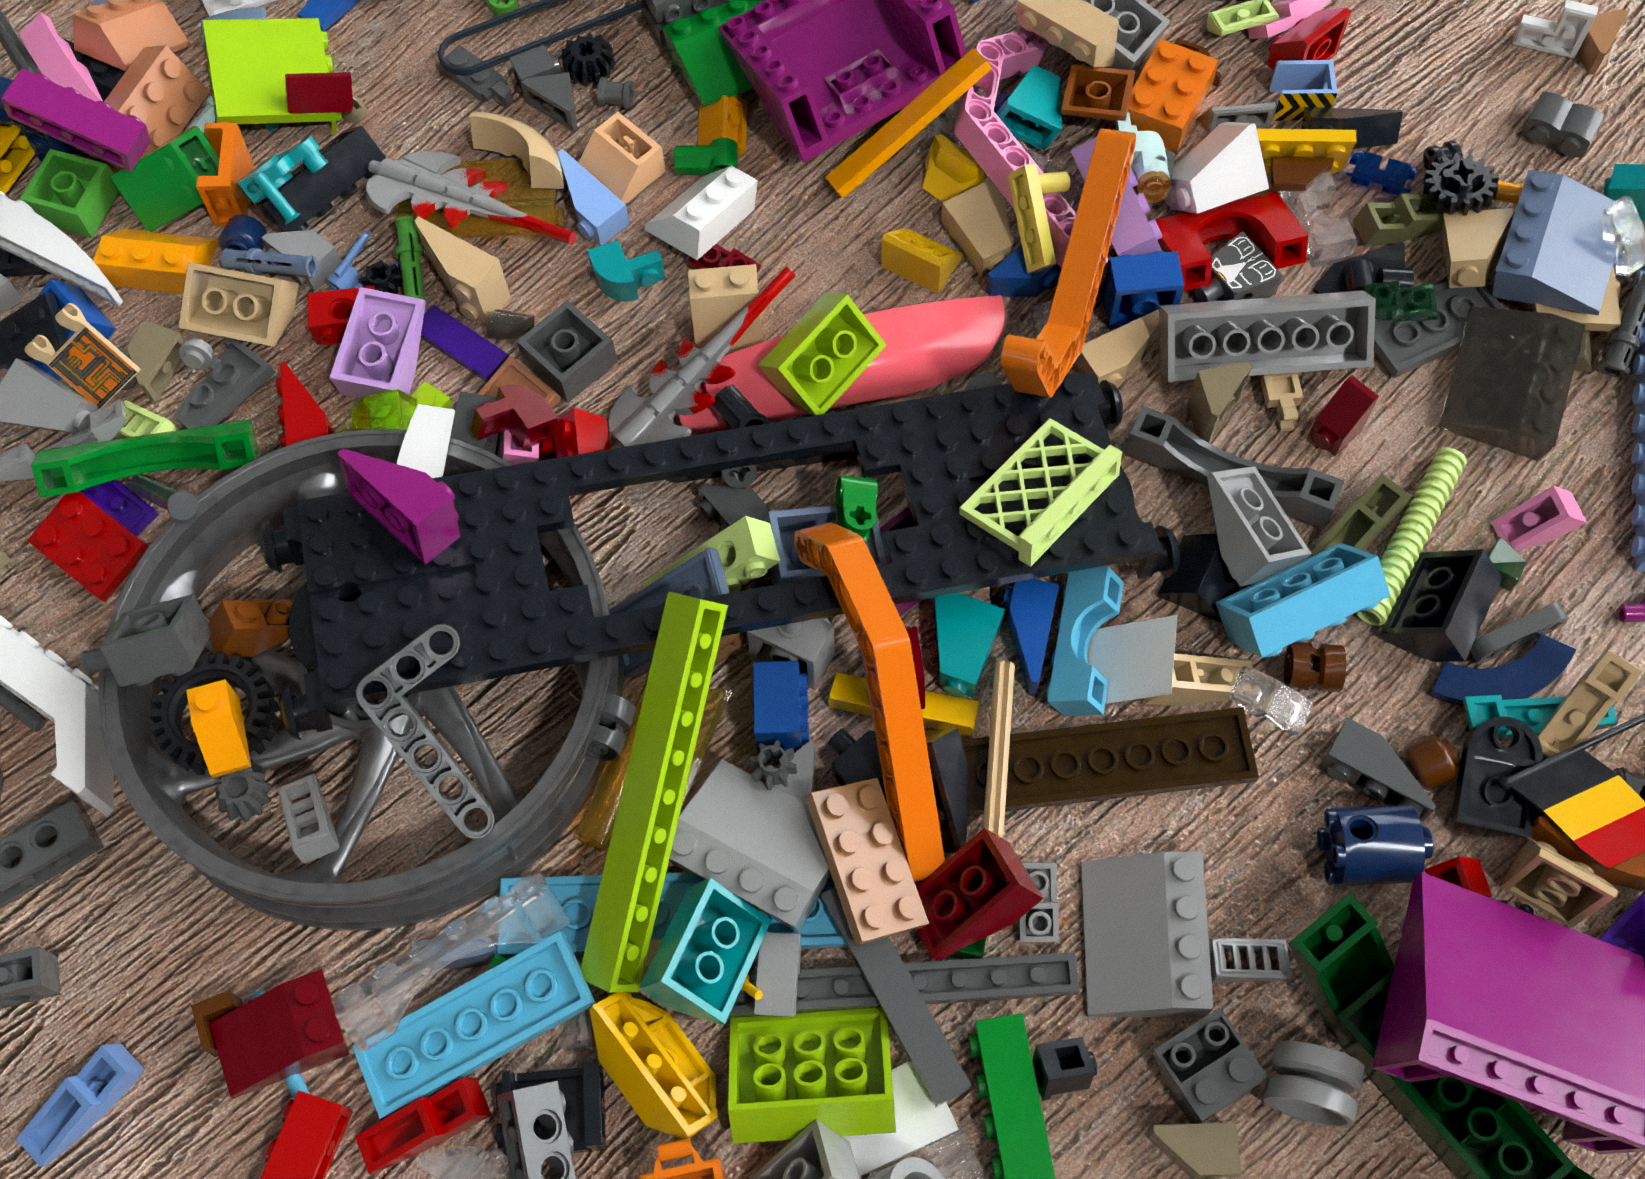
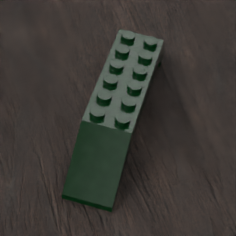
[1288,892,1595,1179]

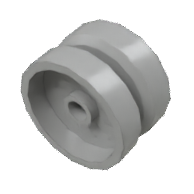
[1263,1041,1365,1128]

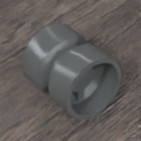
[585,692,637,761]

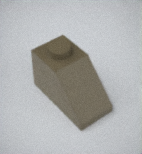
[127,320,185,403]
[1148,1123,1242,1179]

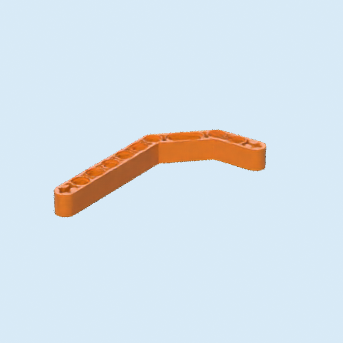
[1001,128,1136,398]
[794,522,945,882]

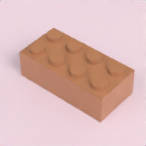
[86,45,210,174]

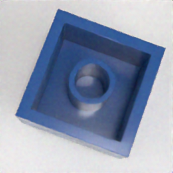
[1102,251,1185,329]
[753,661,809,755]

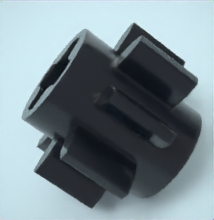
[360,260,402,295]

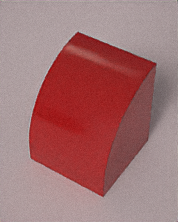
[1425,856,1492,897]

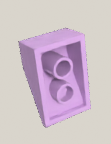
[329,287,426,407]

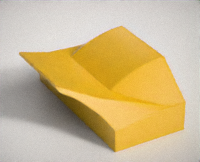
[922,134,988,202]

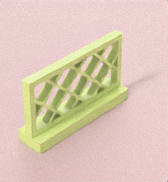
[960,418,1122,567]

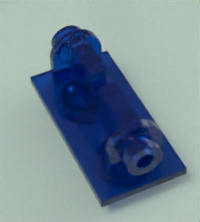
[1345,150,1417,195]

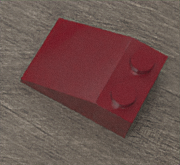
[916,827,1044,961]
[209,969,350,1099]

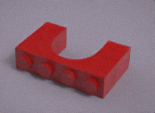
[1156,192,1309,292]

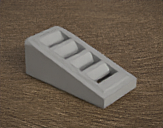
[277,773,339,863]
[1209,938,1292,983]

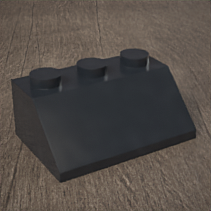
[1380,549,1502,662]

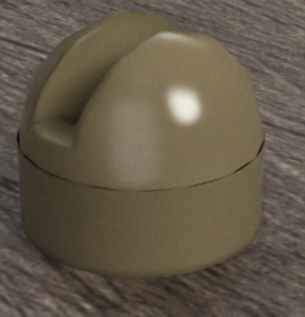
[342,95,367,123]

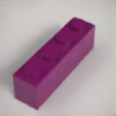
[1,68,151,172]

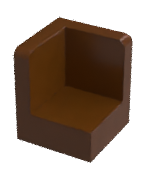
[191,990,243,1057]

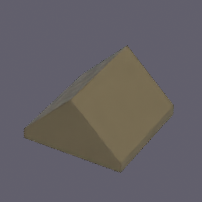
[1187,362,1252,444]

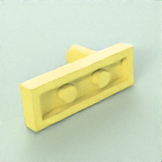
[1008,164,1070,273]

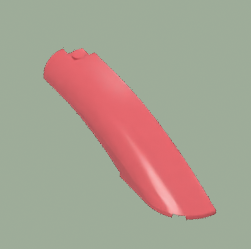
[678,295,1005,436]

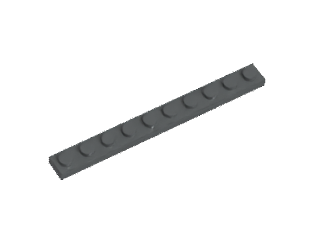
[684,952,1080,1020]

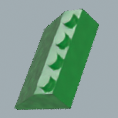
[663,0,767,107]

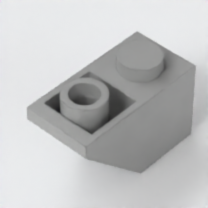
[261,230,342,291]

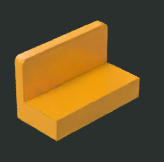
[698,95,747,156]

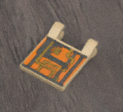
[25,303,141,409]

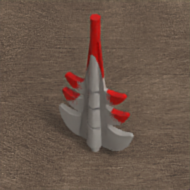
[366,151,576,245]
[608,267,795,449]

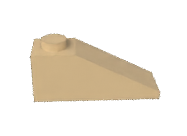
[1074,309,1159,388]
[1144,653,1259,706]

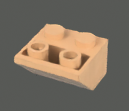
[578,112,666,204]

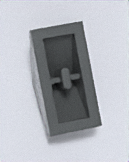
[521,72,578,132]

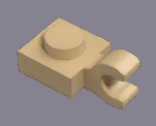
[1260,372,1304,431]

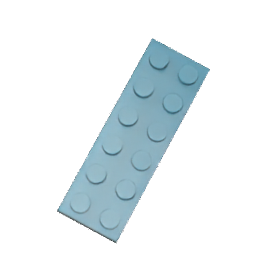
[352,931,596,1120]

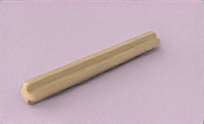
[983,661,1015,838]

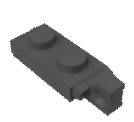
[438,44,515,109]

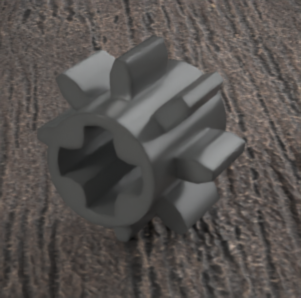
[749,740,797,791]

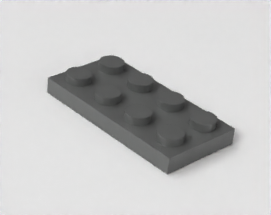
[1374,280,1512,378]

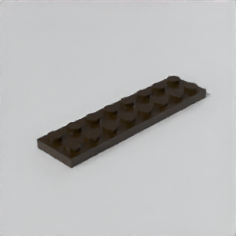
[961,707,1259,816]

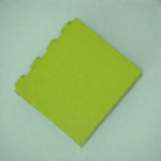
[203,18,342,135]

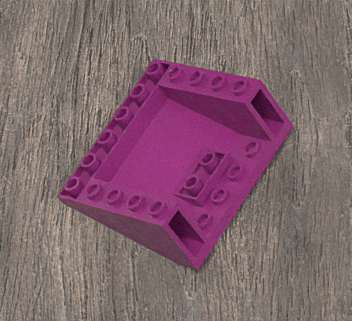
[718,0,966,163]
[1372,872,1645,1154]

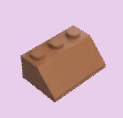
[73,0,188,71]

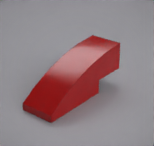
[355,1078,492,1174]

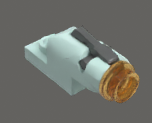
[1116,112,1175,203]

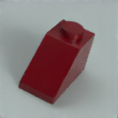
[1309,375,1379,456]

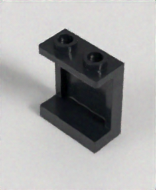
[496,1061,607,1156]

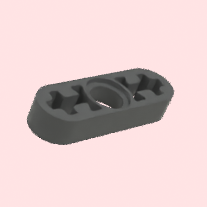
[1470,602,1569,664]

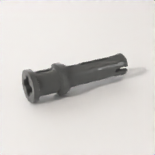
[1597,273,1645,378]

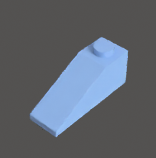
[558,149,630,246]

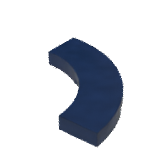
[1429,633,1577,706]

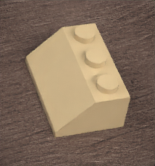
[1016,0,1119,67]
[178,262,299,346]

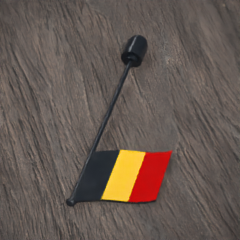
[1497,713,1645,870]

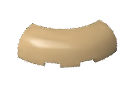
[470,111,564,189]

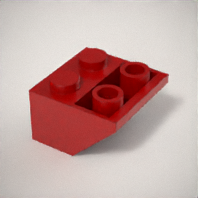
[538,407,610,496]

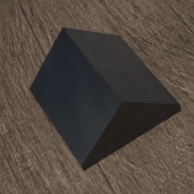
[1157,533,1240,624]

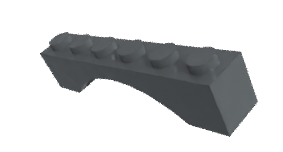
[1125,406,1344,529]

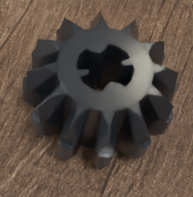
[561,31,615,87]

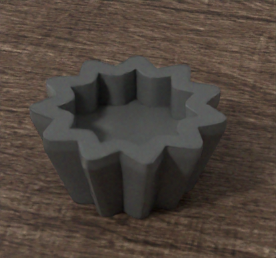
[215,768,272,822]

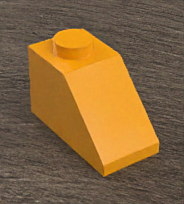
[186,679,252,778]

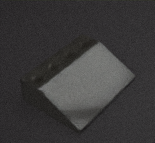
[1438,306,1585,461]

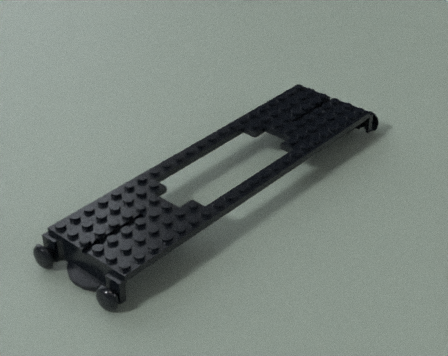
[259,372,1181,740]

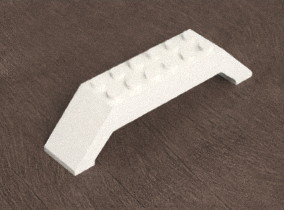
[0,615,114,817]

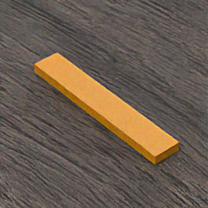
[825,48,992,198]

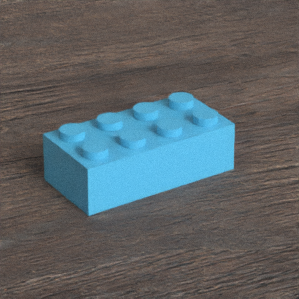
[1215,543,1391,658]

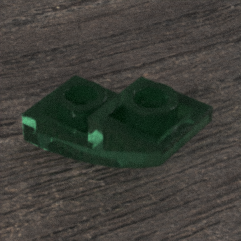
[1364,281,1438,321]

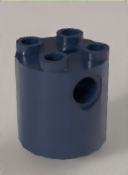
[1317,805,1433,886]

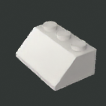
[645,166,758,260]

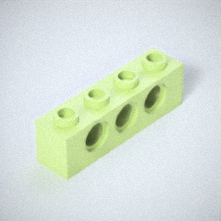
[643,516,780,593]

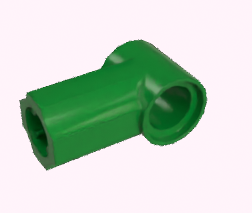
[674,138,738,175]

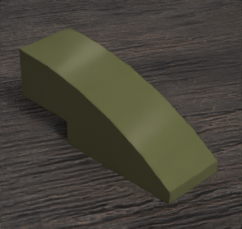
[1353,194,1461,246]
[1311,473,1412,556]

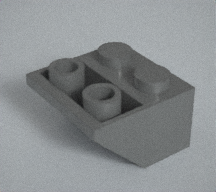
[1153,1007,1269,1124]

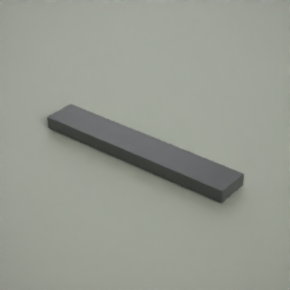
[821,887,972,1107]

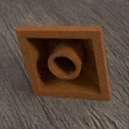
[1061,64,1135,121]

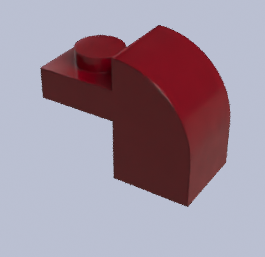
[470,385,558,450]

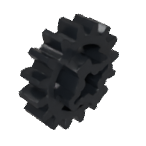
[1423,154,1499,216]

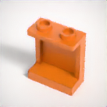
[196,122,254,226]

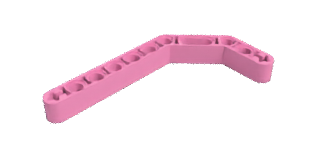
[954,29,1109,269]

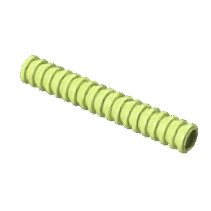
[1356,447,1467,626]

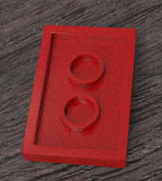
[27,491,149,602]

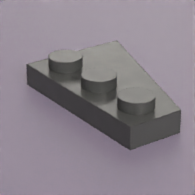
[174,338,275,429]

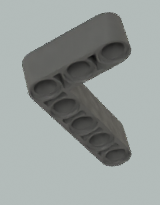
[356,623,494,839]

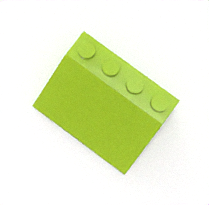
[728,1007,896,1144]

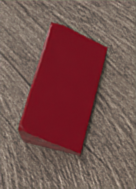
[285,72,353,114]

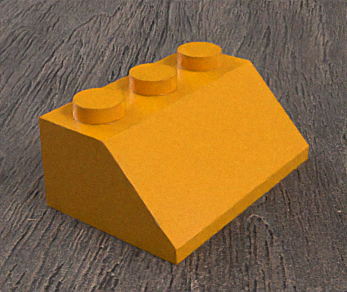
[93,229,218,294]

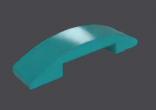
[1462,695,1618,739]

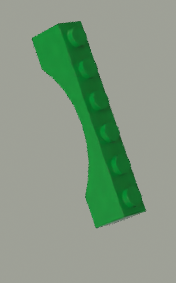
[31,419,259,498]

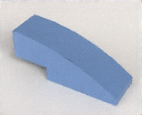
[16,1043,145,1167]

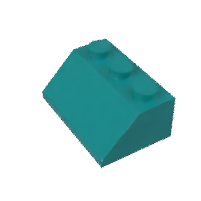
[638,878,772,1025]

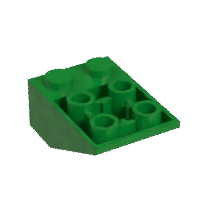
[109,126,220,231]

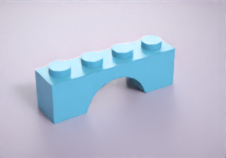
[1047,566,1124,716]

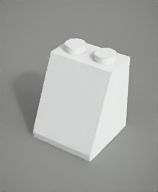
[1163,122,1269,214]

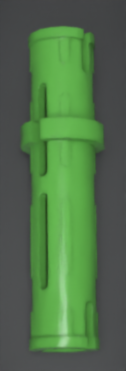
[395,216,427,314]

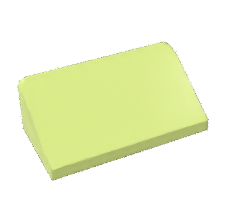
[1206,0,1279,36]

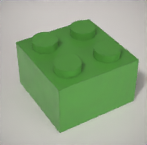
[20,149,119,238]

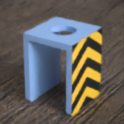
[1269,60,1337,121]

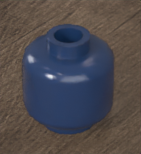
[219,215,267,263]

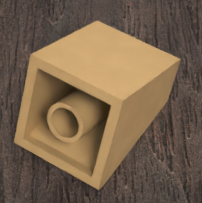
[688,264,763,355]

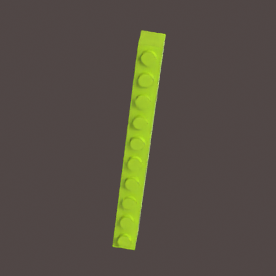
[580,592,728,993]

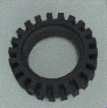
[149,653,279,776]

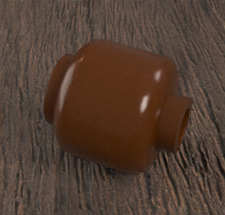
[1402,735,1461,791]

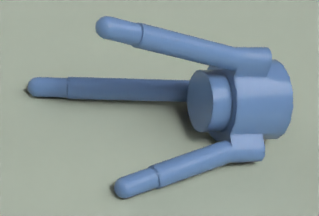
[325,230,401,290]

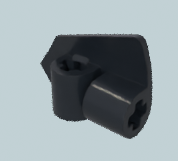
[1313,241,1414,298]

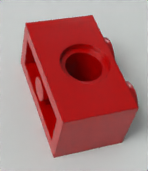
[308,286,376,345]

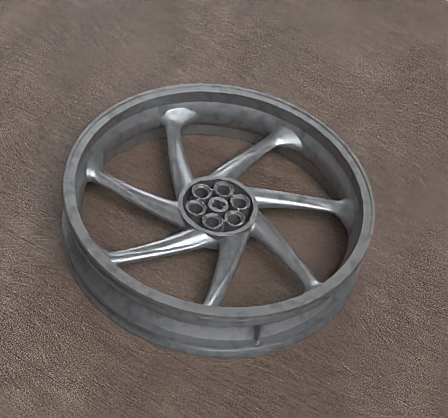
[98,429,623,931]

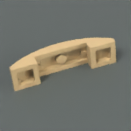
[1537,649,1643,760]

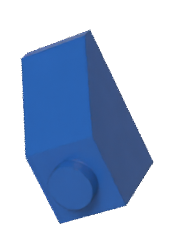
[986,246,1061,297]

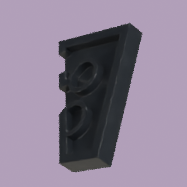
[0,293,69,369]

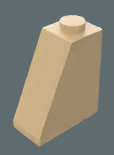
[941,179,1012,278]
[1441,208,1514,288]

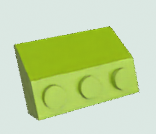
[758,292,887,416]

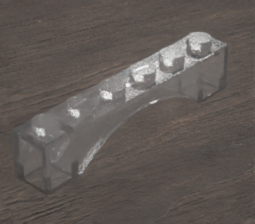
[334,872,570,1053]

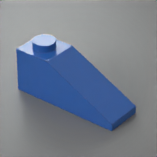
[1002,579,1059,696]

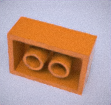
[1128,39,1219,154]

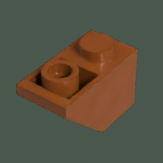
[208,599,292,658]

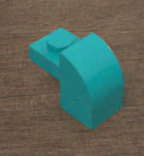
[587,240,665,302]

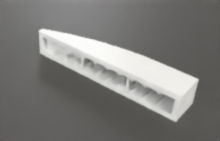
[0,191,123,307]

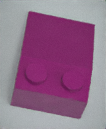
[337,449,460,565]

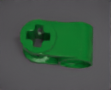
[835,475,878,543]

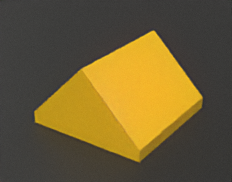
[881,227,963,294]

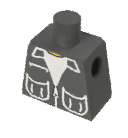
[1195,231,1283,303]

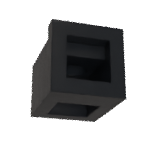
[1032,1037,1097,1101]

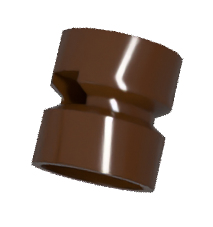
[1284,642,1346,692]

